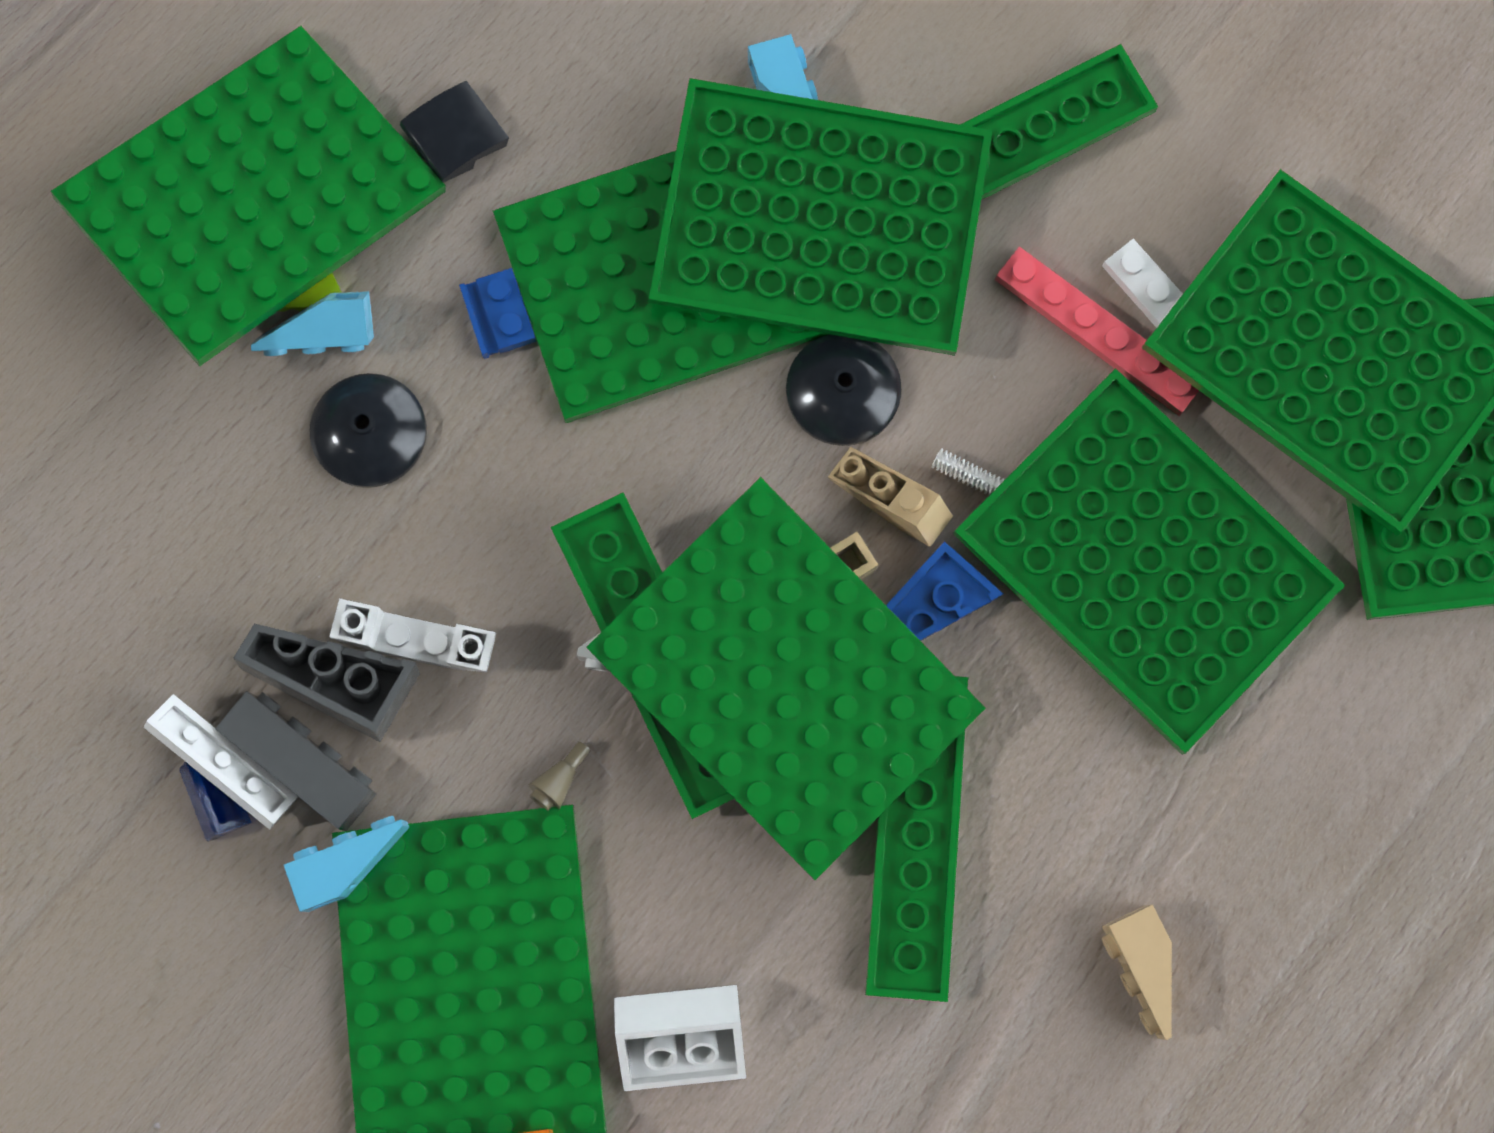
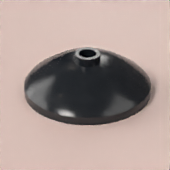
[786,334,902,446]
[309,373,427,488]

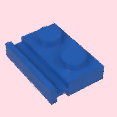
[459,268,537,359]

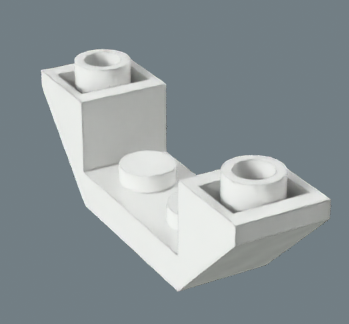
[330,598,496,672]

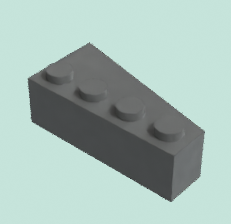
[233,623,420,742]

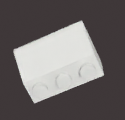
[614,985,746,1091]

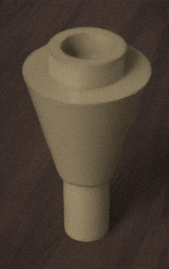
[528,741,591,811]

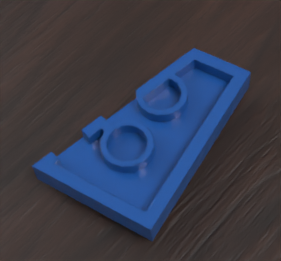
[886,541,1004,641]

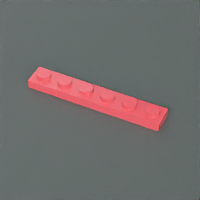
[995,246,1199,416]

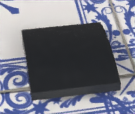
[400,81,509,183]

